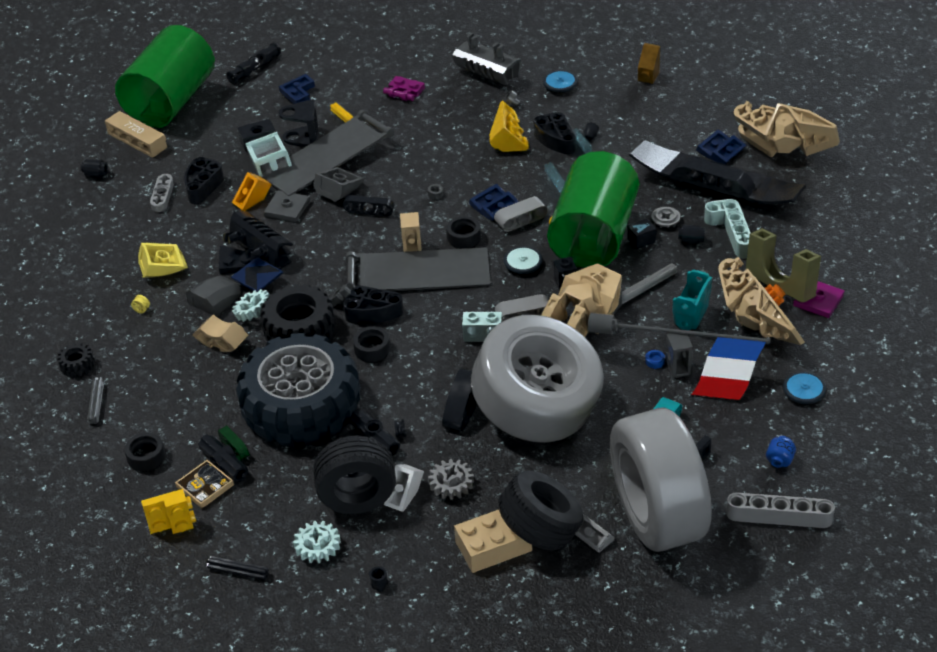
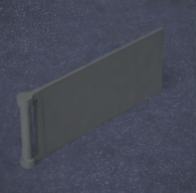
[262,110,395,196]
[346,248,490,291]

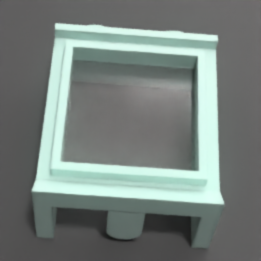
[245,132,292,177]

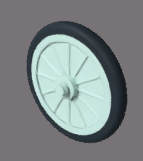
[504,246,543,274]

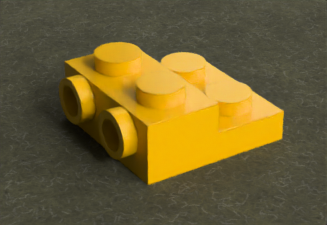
[141,489,196,534]

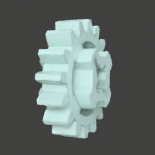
[232,289,270,322]
[293,521,341,563]

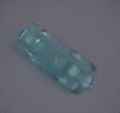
[573,128,592,153]

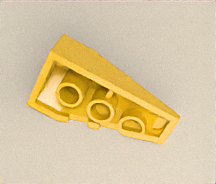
[489,100,529,152]

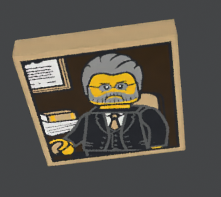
[175,460,234,508]

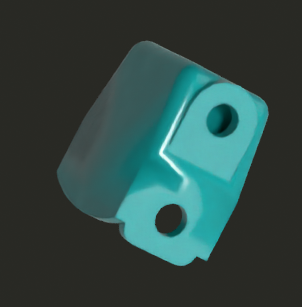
[672,270,712,330]

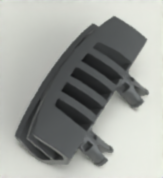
[452,33,521,86]

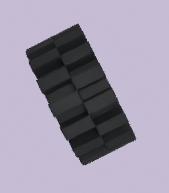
[57,342,95,378]

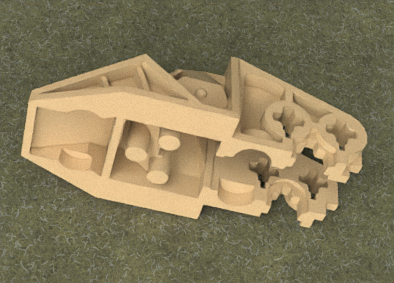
[734,101,840,157]
[718,257,804,345]
[541,264,622,337]

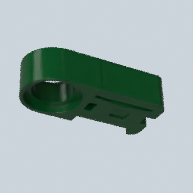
[218,425,250,461]

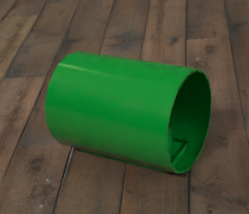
[115,25,215,128]
[547,151,640,268]

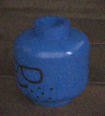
[766,436,796,468]

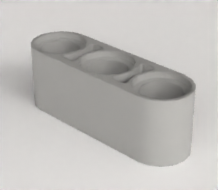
[494,196,548,232]
[495,294,549,322]

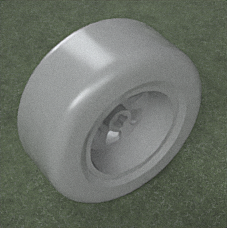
[471,315,604,442]
[610,408,712,552]

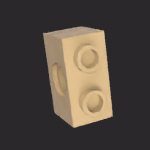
[400,212,422,252]

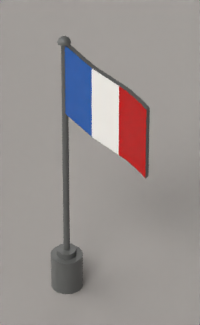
[588,313,771,400]

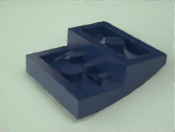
[696,129,746,164]
[469,184,519,221]

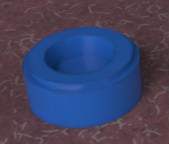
[645,350,665,369]

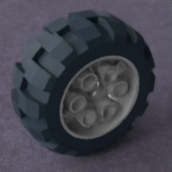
[236,333,360,447]

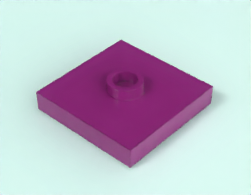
[793,281,845,318]

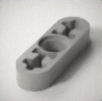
[150,174,174,212]

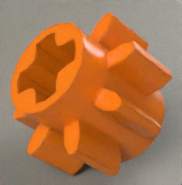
[765,284,786,306]

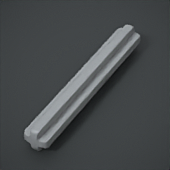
[622,263,677,304]

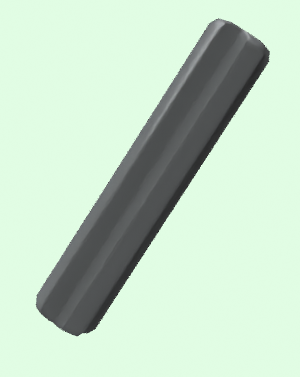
[87,377,104,424]

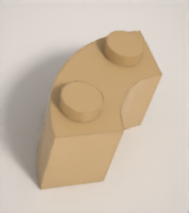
[193,315,248,352]

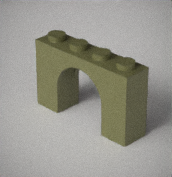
[746,228,821,302]

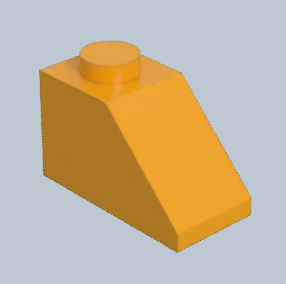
[232,172,272,211]

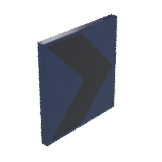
[231,258,283,292]

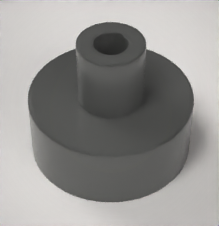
[503,90,520,107]

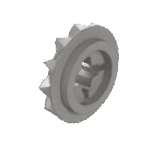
[651,207,680,228]

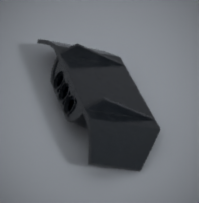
[629,140,806,205]

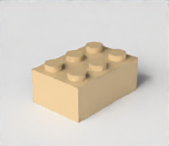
[454,510,532,573]

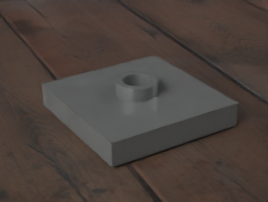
[264,190,310,222]

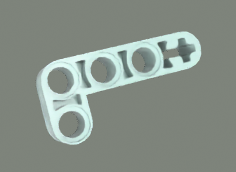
[704,199,750,259]

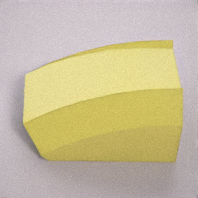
[138,243,188,278]

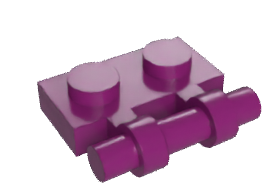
[383,76,425,101]

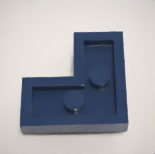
[278,74,315,104]

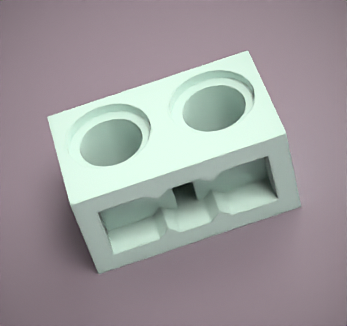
[462,312,502,342]

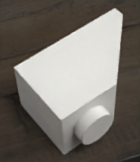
[384,464,424,512]

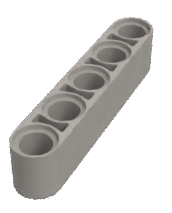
[726,493,835,528]

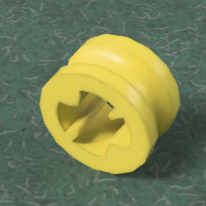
[131,295,150,313]

